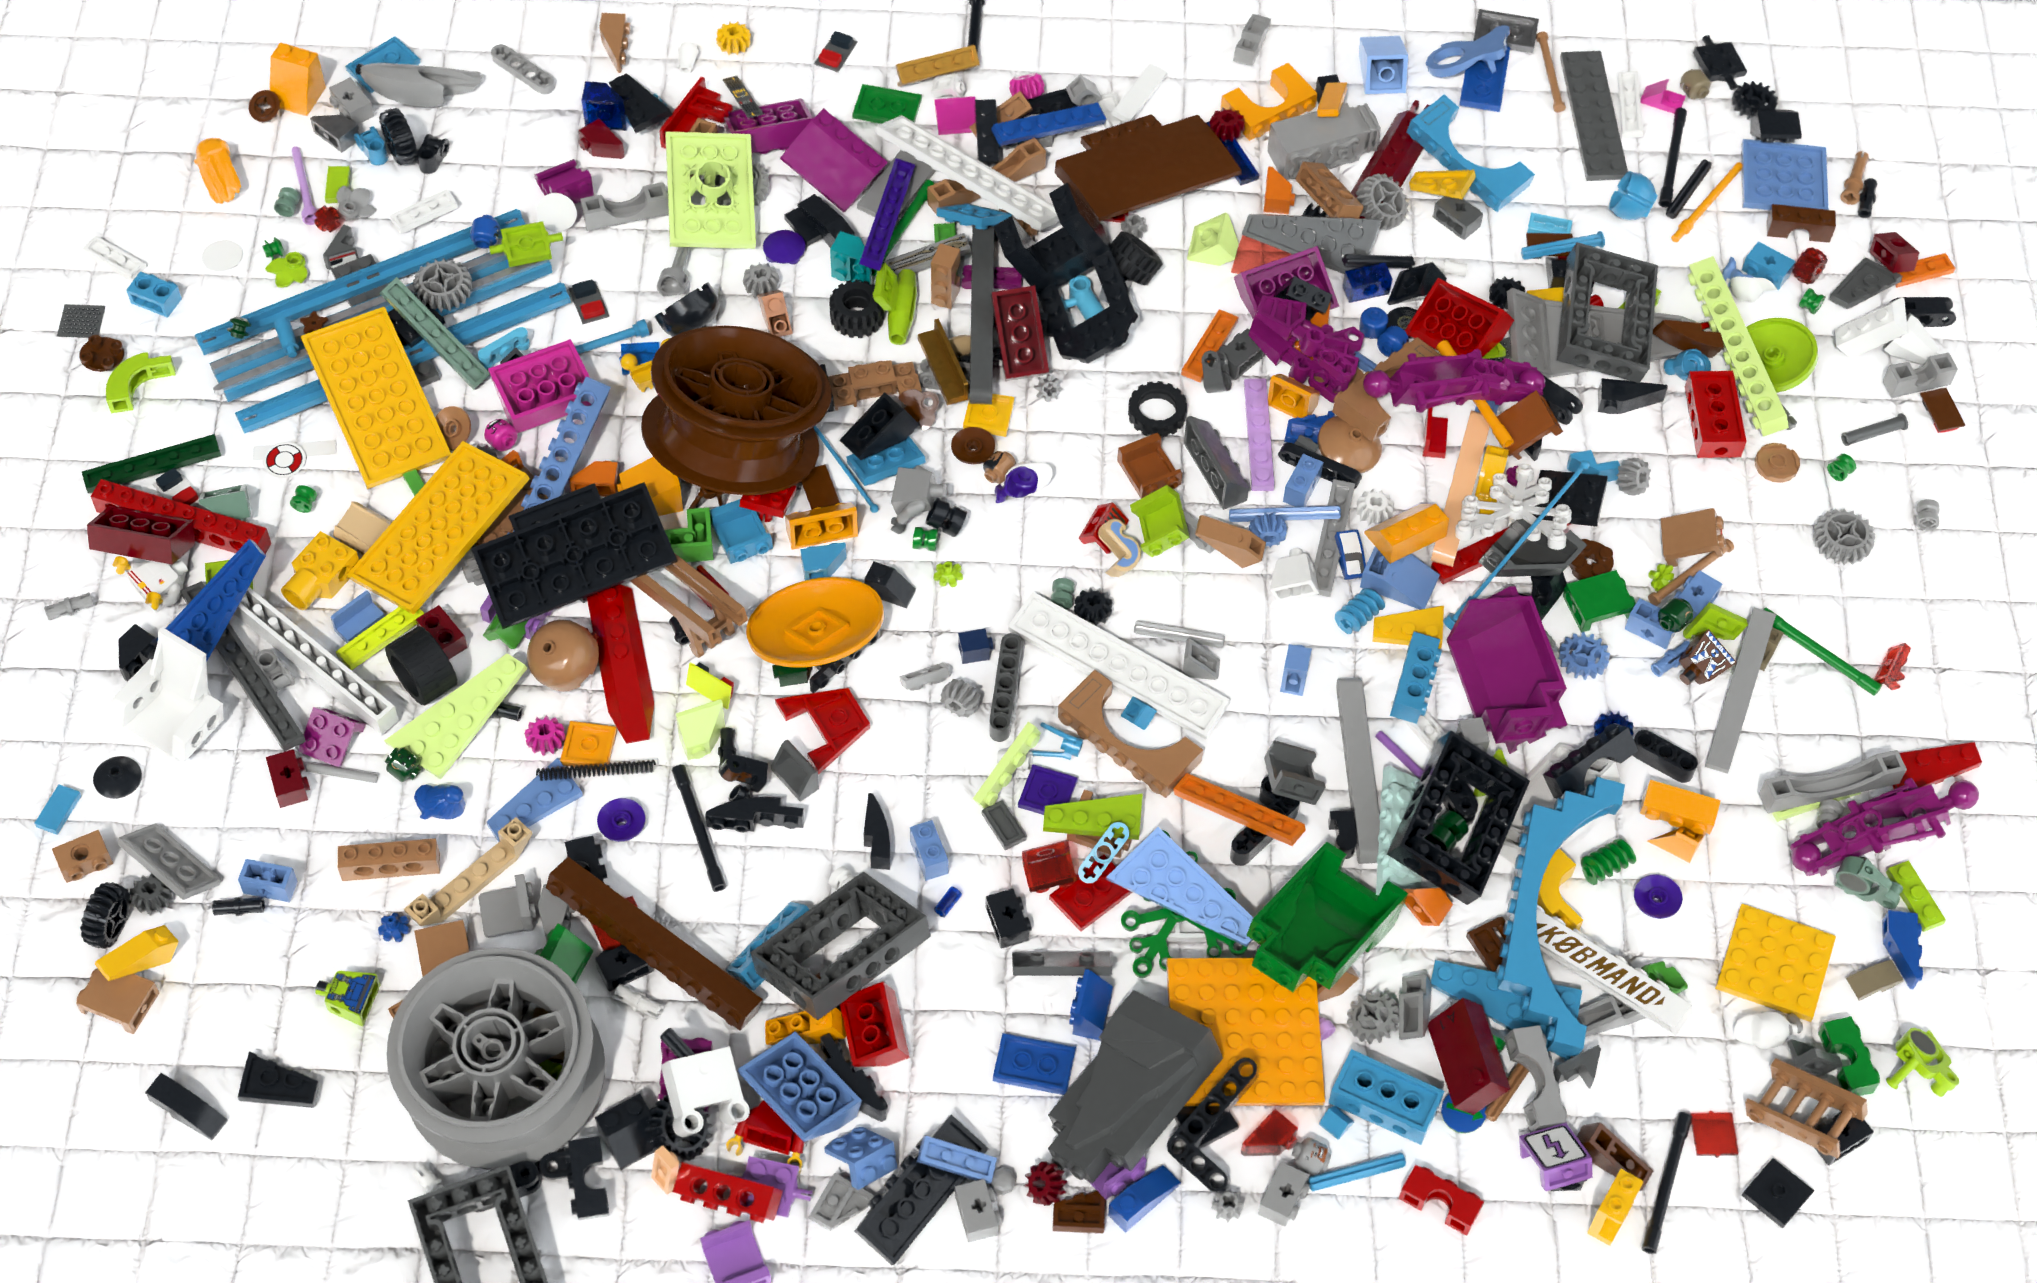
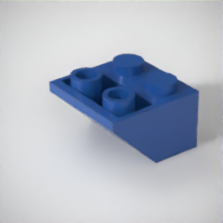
[1069,969,1113,1041]

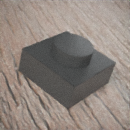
[1294,434,1319,453]

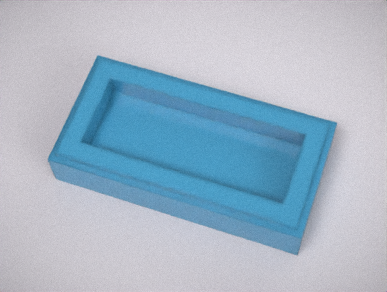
[34,784,82,835]

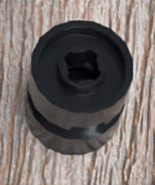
[925,498,967,537]

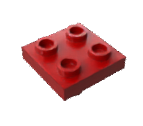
[739,485,797,522]

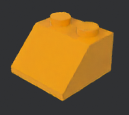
[1268,374,1320,418]

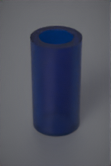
[934,886,962,918]

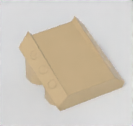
[333,501,392,556]

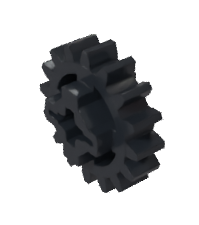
[1732,81,1778,119]

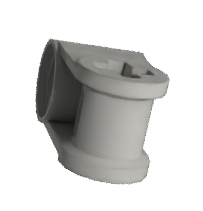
[255,649,295,694]

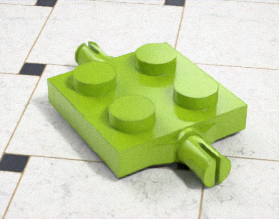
[489,221,563,267]

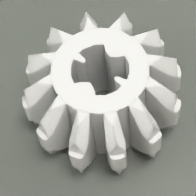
[1356,489,1394,526]

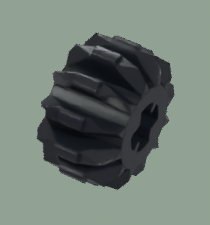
[1489,275,1525,310]
[1074,587,1113,626]

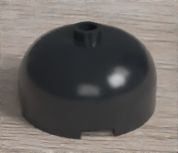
[654,282,719,337]

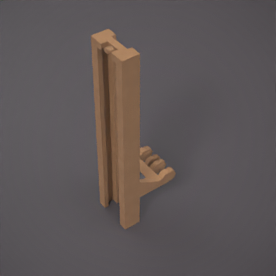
[629,553,748,658]

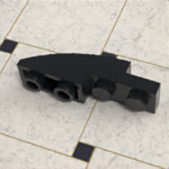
[705,797,804,833]
[820,1033,888,1122]

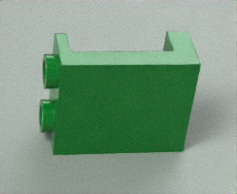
[1563,570,1636,633]

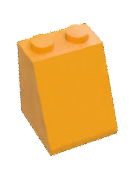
[270,42,326,116]
[616,457,683,516]

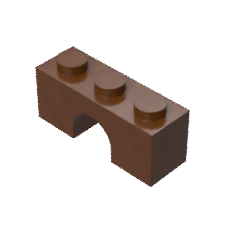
[1766,204,1836,243]

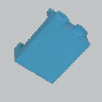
[710,499,773,564]

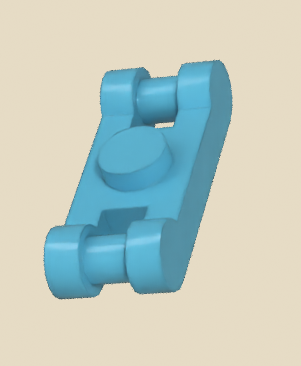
[478,327,530,370]

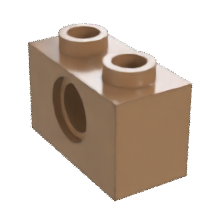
[52,829,113,883]

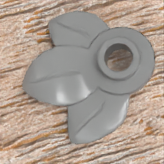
[336,186,376,221]

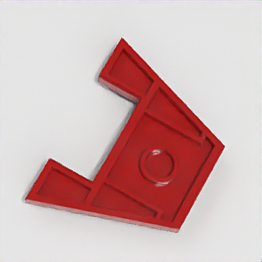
[775,688,870,775]

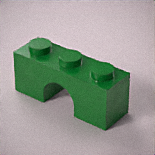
[1818,1016,1880,1096]

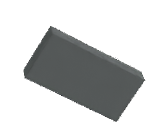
[981,800,1026,851]

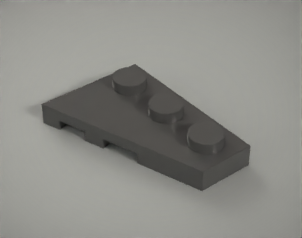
[1830,257,1902,309]

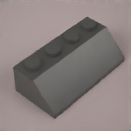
[1184,416,1250,510]

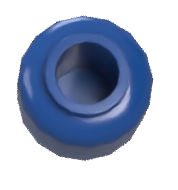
[470,215,500,249]
[1359,307,1389,339]
[1377,326,1409,357]

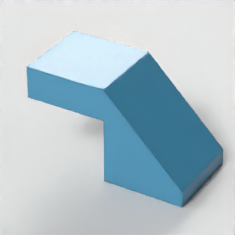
[1566,450,1620,482]

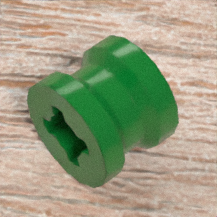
[1799,288,1825,315]
[1827,453,1856,481]
[289,485,318,513]

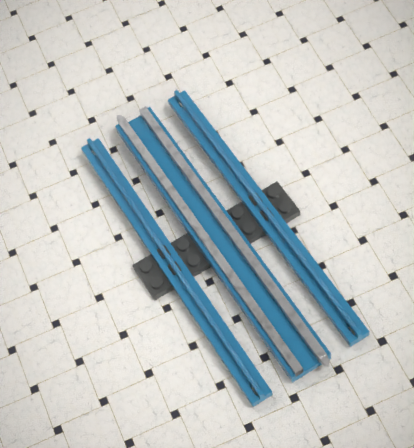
[194,209,571,434]

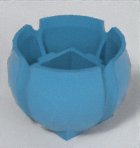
[1609,171,1658,220]

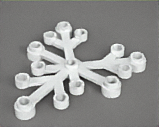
[1455,463,1572,550]

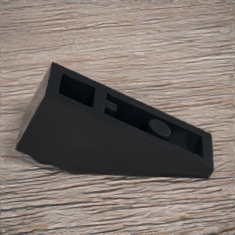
[797,194,855,248]
[1598,378,1668,414]

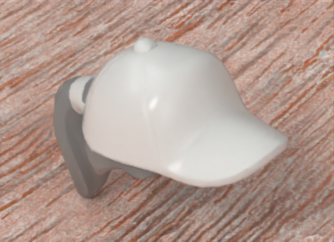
[1734,1011,1803,1049]

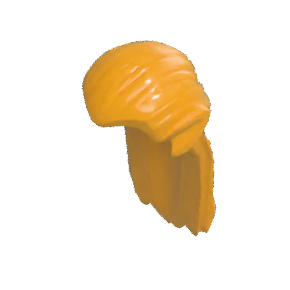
[194,137,241,204]

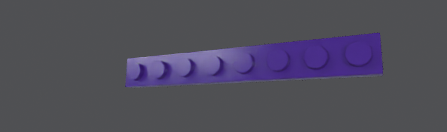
[859,158,915,271]

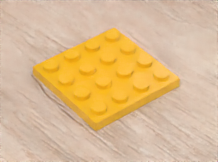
[1715,904,1836,1022]

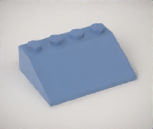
[737,1031,862,1142]

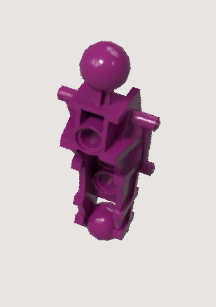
[1363,349,1545,413]
[1790,778,1979,877]

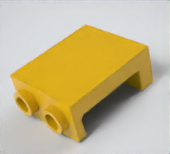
[1587,1169,1643,1246]

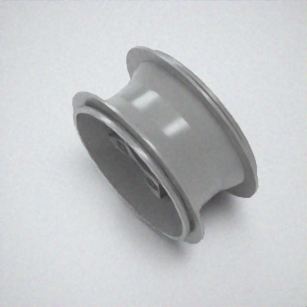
[386,948,606,1170]

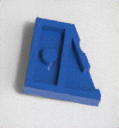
[1284,411,1334,448]

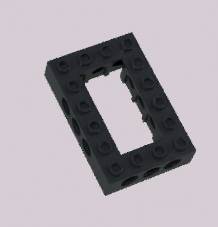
[1387,730,1530,905]

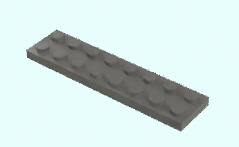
[1560,50,1628,181]

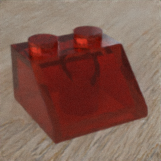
[1022,840,1077,893]

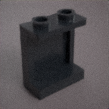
[1274,276,1332,321]

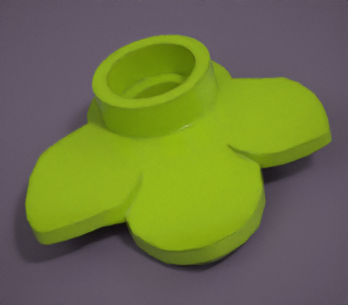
[265,252,308,288]

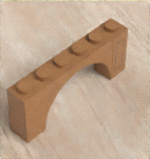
[1332,337,1441,442]
[1058,670,1203,798]

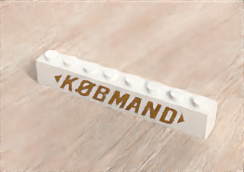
[1536,905,1693,1036]

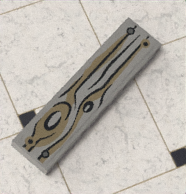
[884,233,972,277]

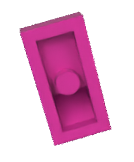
[1640,79,1686,114]

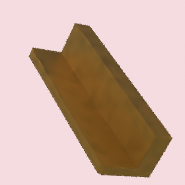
[895,45,980,87]
[918,318,968,405]

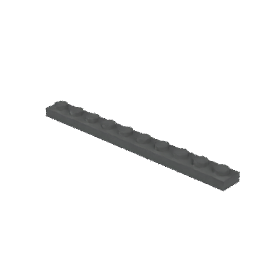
[180,581,306,752]

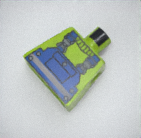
[315,970,380,1026]

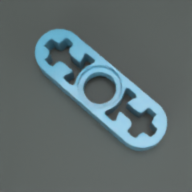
[1078,822,1129,883]

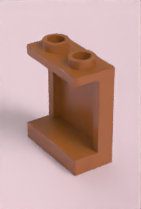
[1497,390,1564,460]
[1117,432,1182,499]

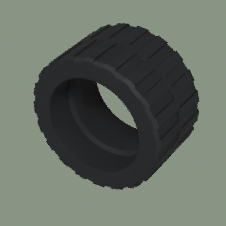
[385,626,458,706]

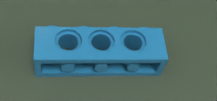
[1390,632,1442,724]

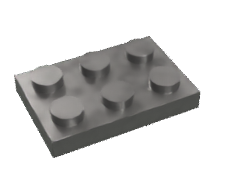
[1473,9,1539,53]

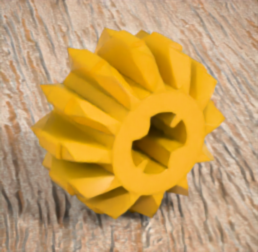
[716,21,751,55]

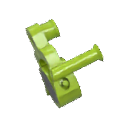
[1886,1027,1960,1097]

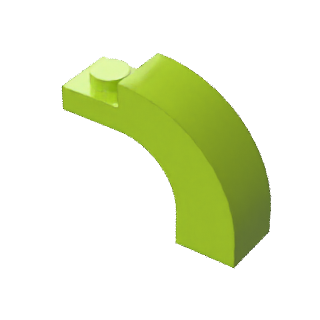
[106,352,176,414]

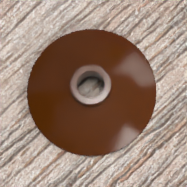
[951,427,995,465]

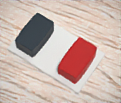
[152,468,200,507]

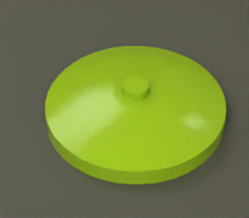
[1730,318,1818,393]

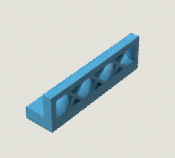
[725,902,809,991]

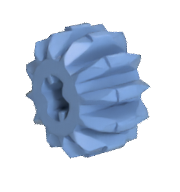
[1248,512,1287,548]

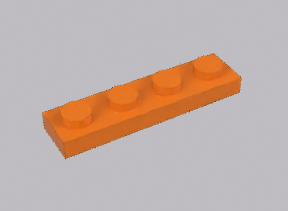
[1181,309,1239,383]

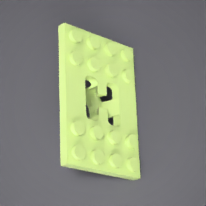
[665,132,756,249]

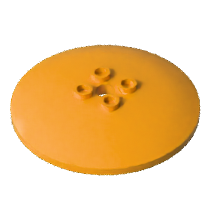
[746,577,884,667]

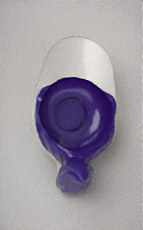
[994,461,1052,504]

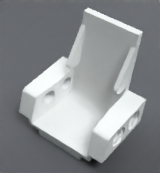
[111,627,223,762]

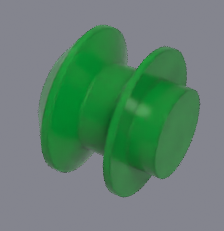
[262,237,284,261]

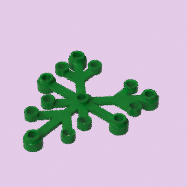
[1121,830,1248,978]

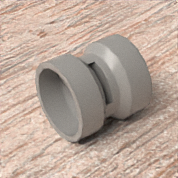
[1916,499,1940,530]
[1816,799,1844,829]

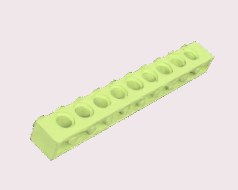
[1687,256,1789,437]

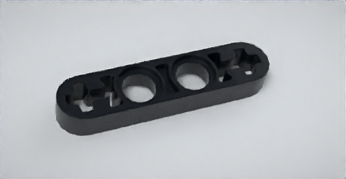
[1278,442,1362,489]

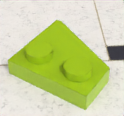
[1683,602,1748,640]

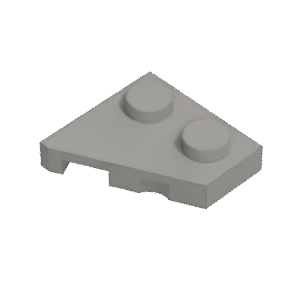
[808,1172,875,1231]

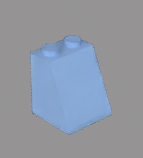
[1359,36,1408,94]

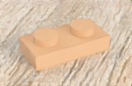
[651,1146,679,1195]

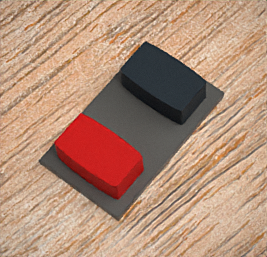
[814,31,858,73]
[568,279,609,325]

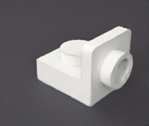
[930,73,965,98]

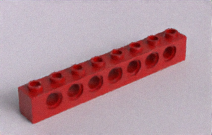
[90,479,272,555]

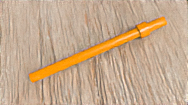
[1671,162,1742,243]

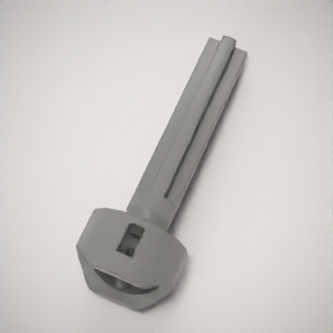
[656,247,691,296]

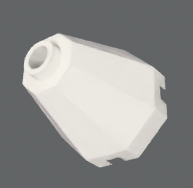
[1882,313,1939,365]

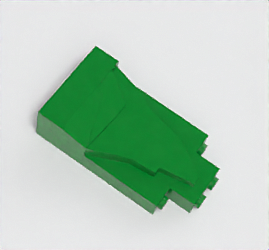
[1246,842,1409,993]

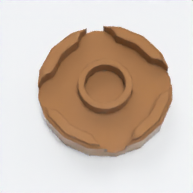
[1755,443,1800,483]

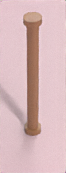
[1536,31,1566,112]
[1648,539,1734,606]

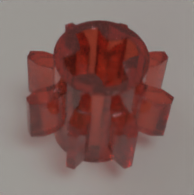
[314,205,341,233]

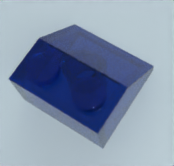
[581,81,627,131]

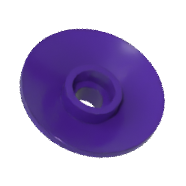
[597,798,646,842]
[1634,875,1683,919]

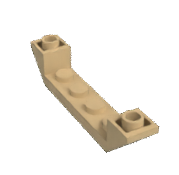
[404,817,532,926]

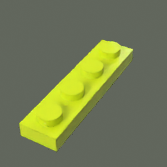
[336,607,425,671]

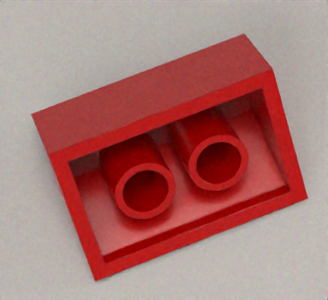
[840,981,910,1067]

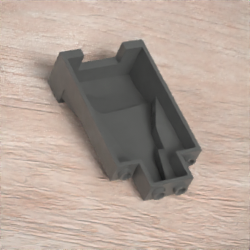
[1048,990,1223,1184]

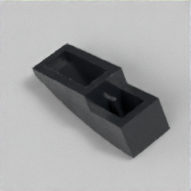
[863,793,891,870]
[145,1073,228,1141]

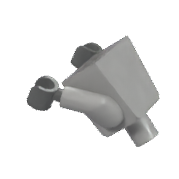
[891,465,947,534]

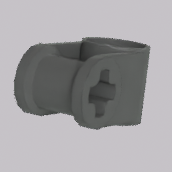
[1201,351,1232,394]

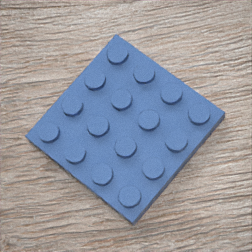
[1741,139,1829,210]

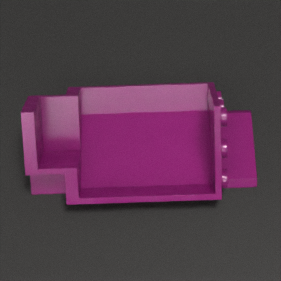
[1446,586,1568,754]

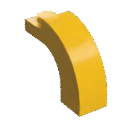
[1475,445,1509,515]
[1537,848,1583,931]

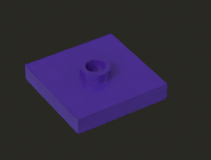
[1018,764,1078,815]

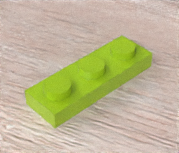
[1886,860,1946,932]

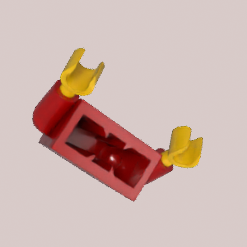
[726,1100,805,1172]

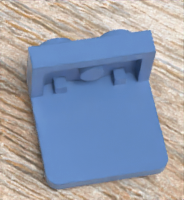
[824,1127,898,1190]

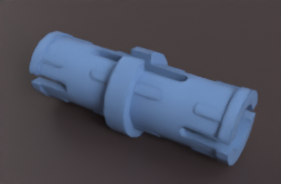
[1651,641,1690,677]

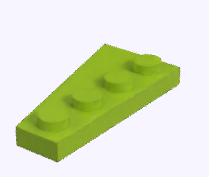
[1043,793,1143,840]

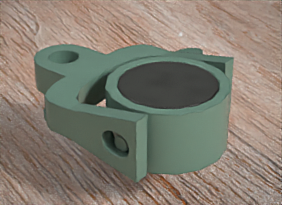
[1834,856,1903,910]

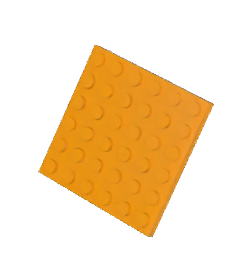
[1166,958,1325,1106]

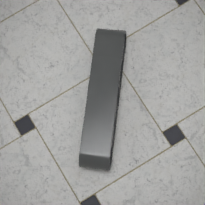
[989,633,1022,742]

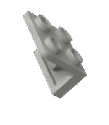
[478,873,536,938]

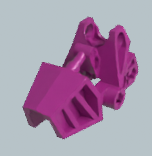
[1248,295,1364,403]

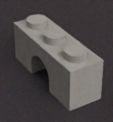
[1882,352,1958,398]

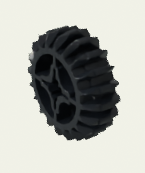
[379,108,418,165]
[80,882,131,949]
[645,1095,713,1163]

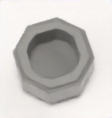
[990,1167,1015,1195]

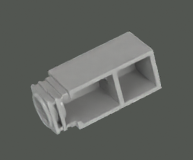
[1267,103,1381,180]

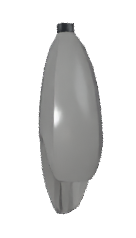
[356,63,482,107]

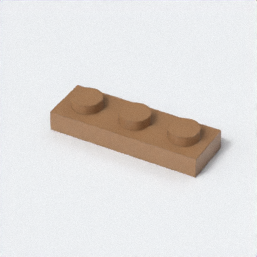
[969,91,1032,139]

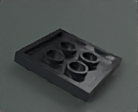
[1532,470,1608,527]

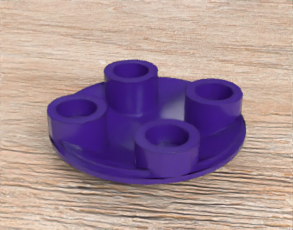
[763,230,805,265]

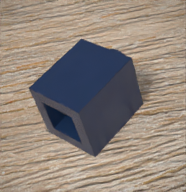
[958,628,993,664]

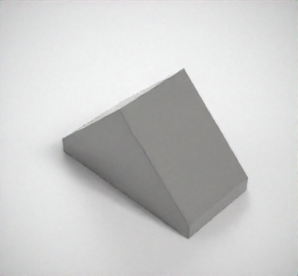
[1183,638,1220,680]

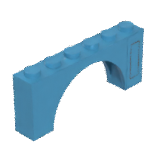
[1407,94,1535,212]

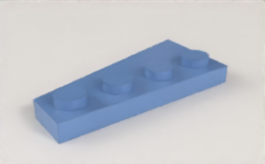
[486,757,583,842]

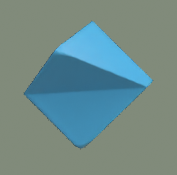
[1121,697,1157,730]

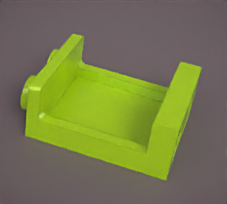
[1130,485,1190,557]

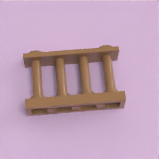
[1745,1058,1868,1158]

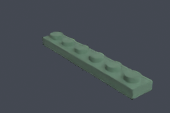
[380,277,490,390]

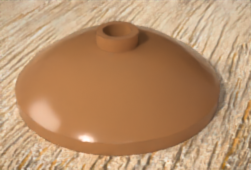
[1318,416,1382,474]

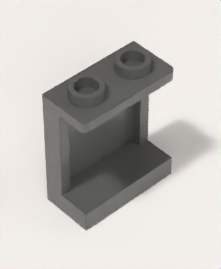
[1264,740,1326,805]

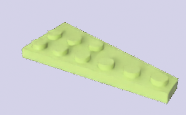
[384,653,528,780]

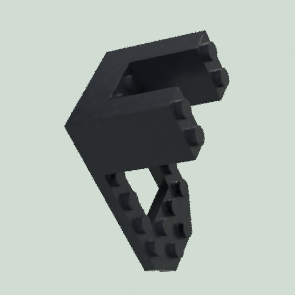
[993,183,1138,364]

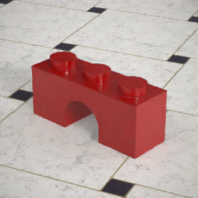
[1399,1164,1484,1236]

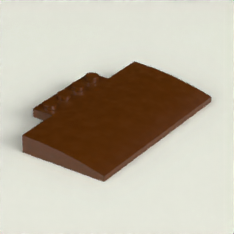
[1055,114,1241,222]

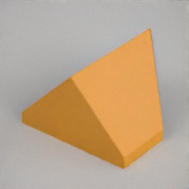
[1647,826,1706,863]

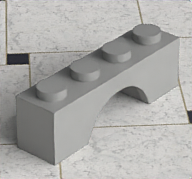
[580,182,668,231]
[1504,1025,1567,1133]

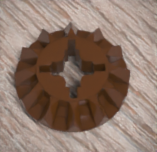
[248,90,281,123]

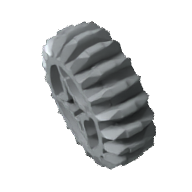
[1355,173,1409,231]
[413,258,473,313]
[1813,508,1876,565]

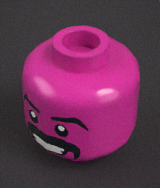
[484,419,518,452]

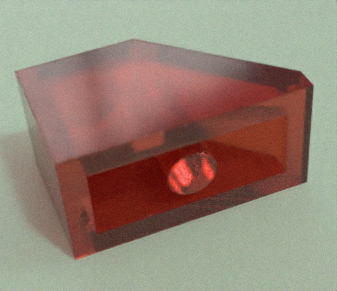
[1240,1109,1298,1156]

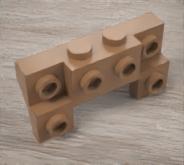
[828,360,922,411]

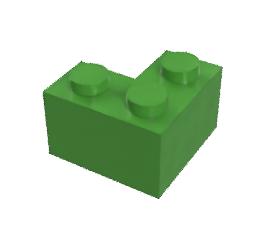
[665,507,714,562]

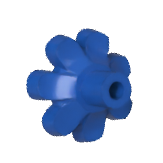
[378,913,410,942]

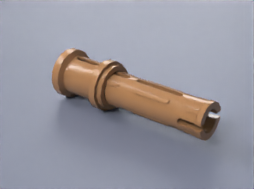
[1841,151,1869,205]

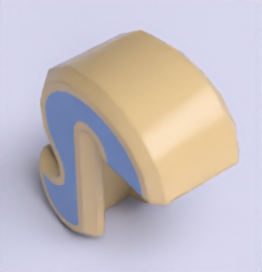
[1098,519,1141,577]

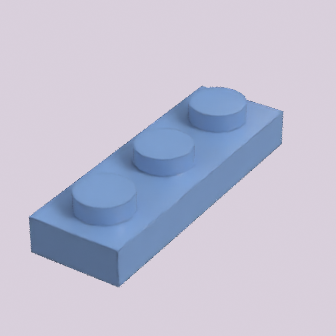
[917,1136,997,1184]

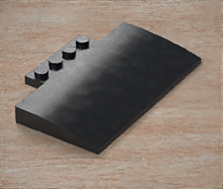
[471,482,677,629]

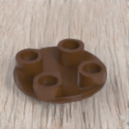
[79,335,124,372]

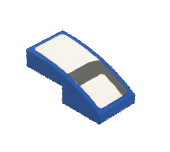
[1335,530,1366,580]

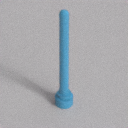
[575,319,650,354]

